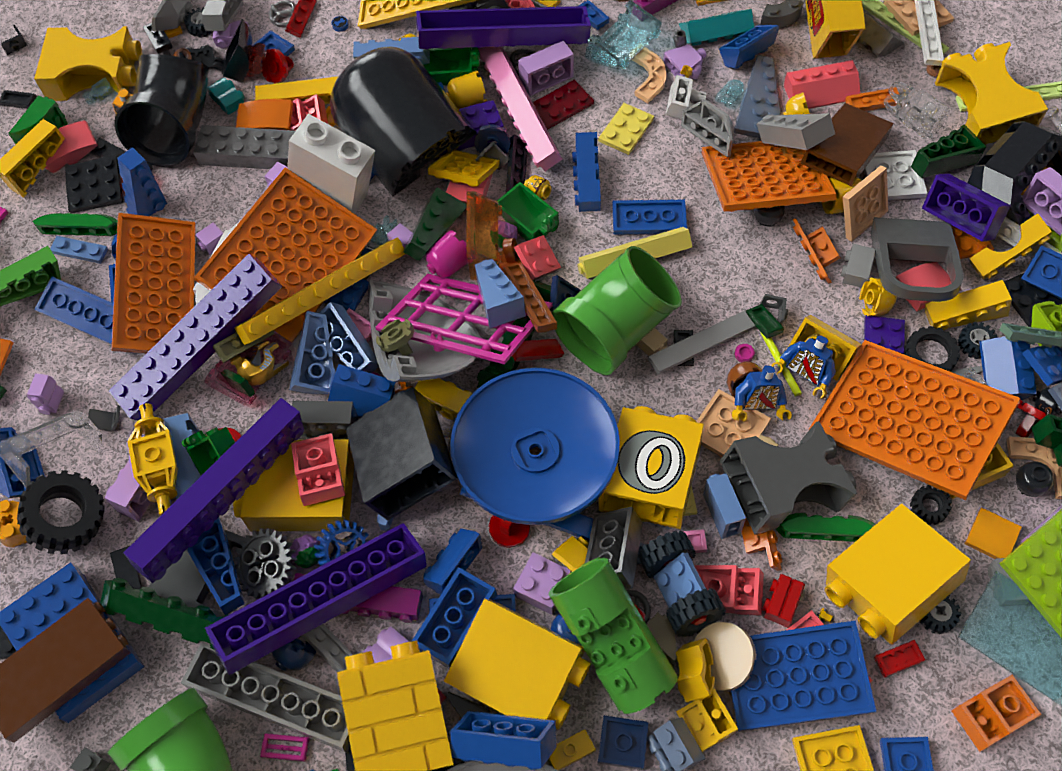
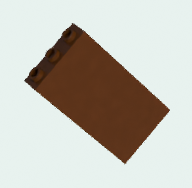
[801,103,894,186]
[0,598,131,743]

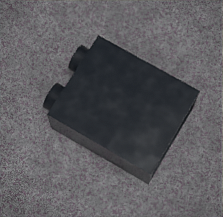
[346,386,457,521]

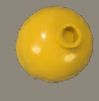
[783,93,810,115]
[859,278,897,316]

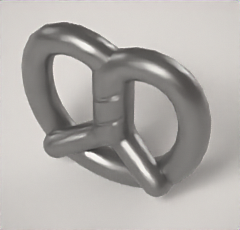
[269,0,296,27]

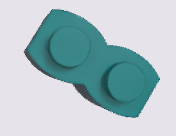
[207,77,245,115]

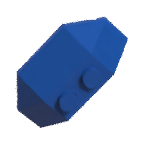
[0,427,45,498]

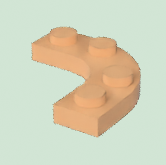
[630,45,667,104]
[1007,436,1062,499]

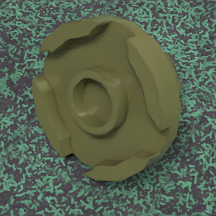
[376,319,414,356]

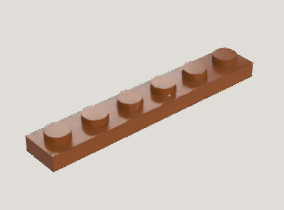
[503,262,557,333]

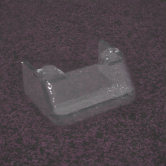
[0,411,102,488]

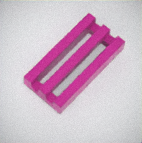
[260,733,310,762]

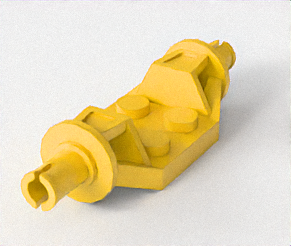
[127,403,178,517]

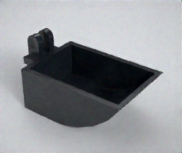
[213,19,253,83]

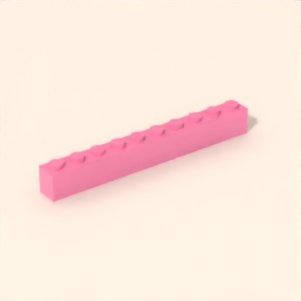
[478,46,563,172]

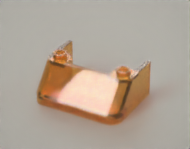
[466,191,503,281]

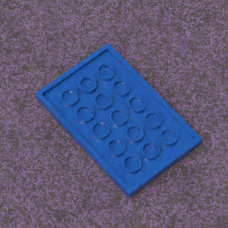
[731,620,877,731]

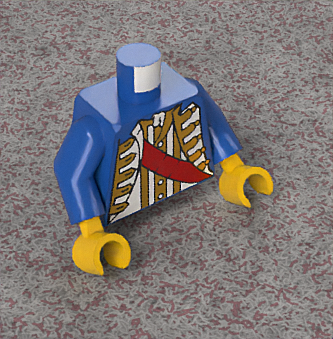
[771,336,836,399]
[731,365,792,422]

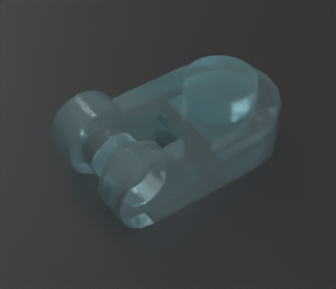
[715,79,744,109]

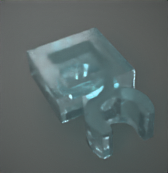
[82,78,114,105]
[371,215,398,246]

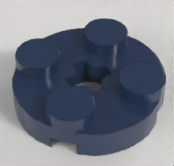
[475,125,510,157]

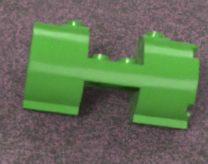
[549,557,678,714]

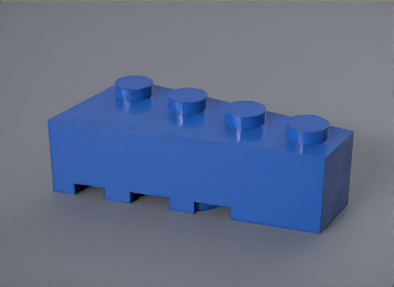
[187,517,245,615]

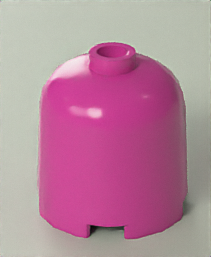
[426,230,473,277]

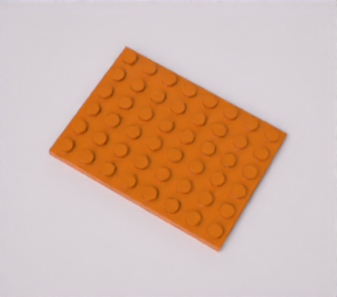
[194,167,378,344]
[809,340,1020,500]

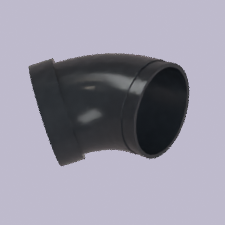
[114,54,209,167]

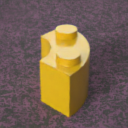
[676,638,715,702]

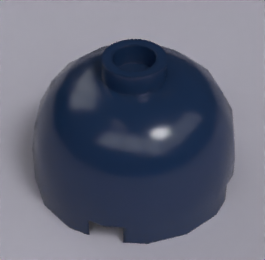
[272,638,317,671]

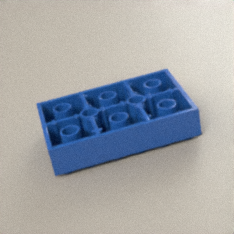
[0,562,145,723]

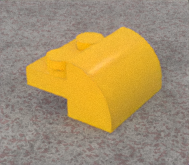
[676,688,739,752]

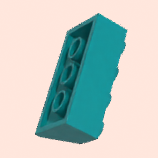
[678,9,754,46]

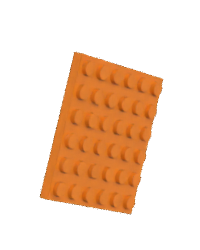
[702,141,836,212]

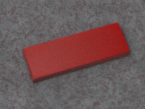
[285,0,317,38]
[508,338,565,362]

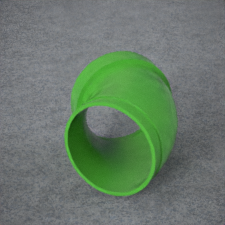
[552,246,682,375]
[108,688,233,771]

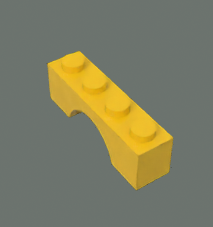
[969,213,1052,279]

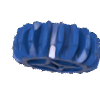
[314,520,370,566]

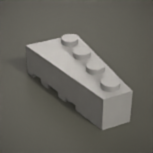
[757,113,835,150]

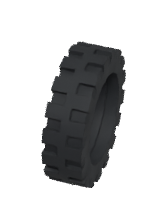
[904,326,960,372]

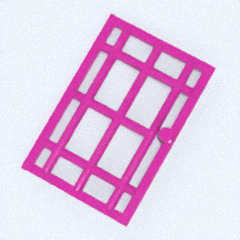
[375,273,553,364]

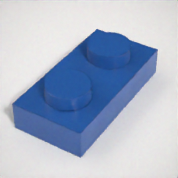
[578,0,609,30]

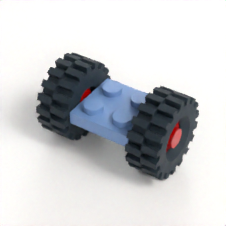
[638,531,726,637]

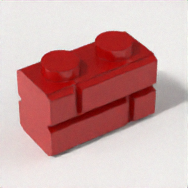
[762,574,805,628]

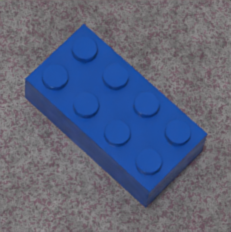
[412,567,498,669]
[450,711,557,770]

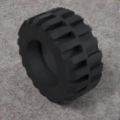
[17,470,105,554]

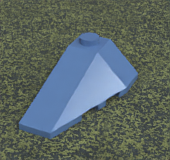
[289,311,335,394]

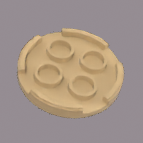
[694,622,756,691]

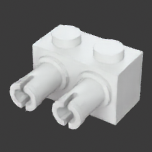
[666,75,707,119]

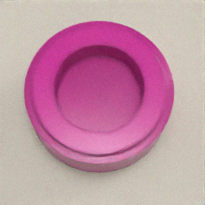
[734,344,755,362]

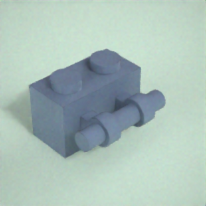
[647,717,706,771]

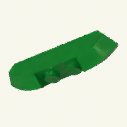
[32,213,117,236]
[776,513,876,542]

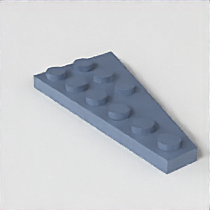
[734,55,781,138]

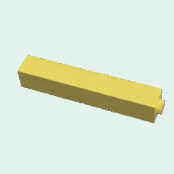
[577,227,692,279]

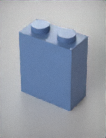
[703,473,746,539]

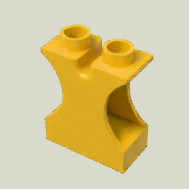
[34,26,142,101]
[935,42,1048,145]

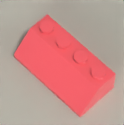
[784,60,860,109]

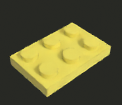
[598,103,654,155]

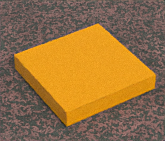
[964,507,1022,559]

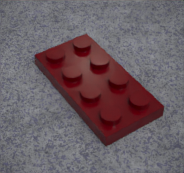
[533,79,594,130]

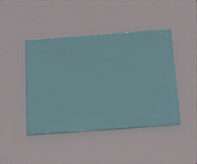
[958,571,1062,706]

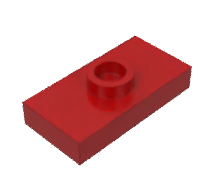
[874,639,926,678]

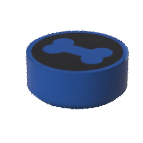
[331,16,349,32]

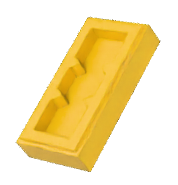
[549,729,596,771]

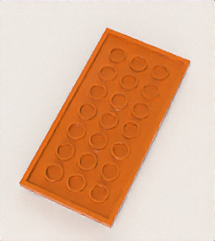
[111,212,195,354]

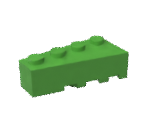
[0,246,61,307]

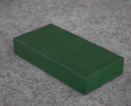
[746,304,784,339]
[221,369,255,397]

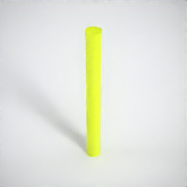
[760,332,802,397]

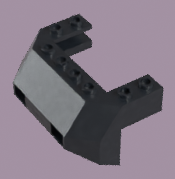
[967,121,1062,225]

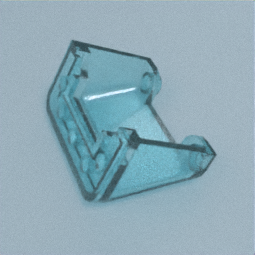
[585,0,662,70]

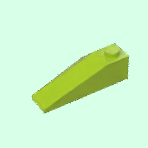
[1031,301,1062,346]

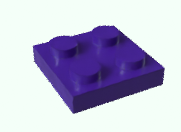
[864,315,905,354]

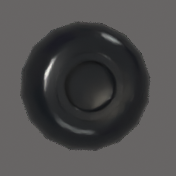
[754,206,785,227]
[1016,461,1054,497]

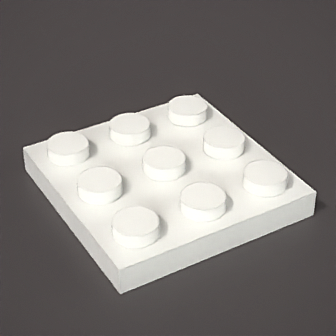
[864,150,927,200]

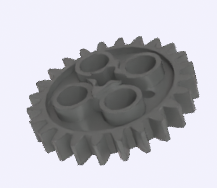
[233,528,297,599]

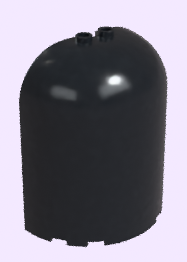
[330,47,477,197]

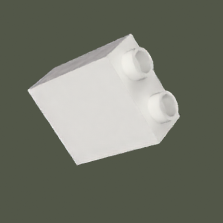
[288,113,375,214]

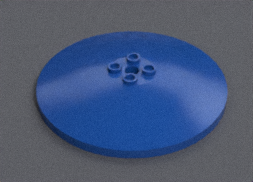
[450,368,620,525]

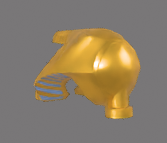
[230,340,289,386]

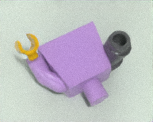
[663,30,706,80]

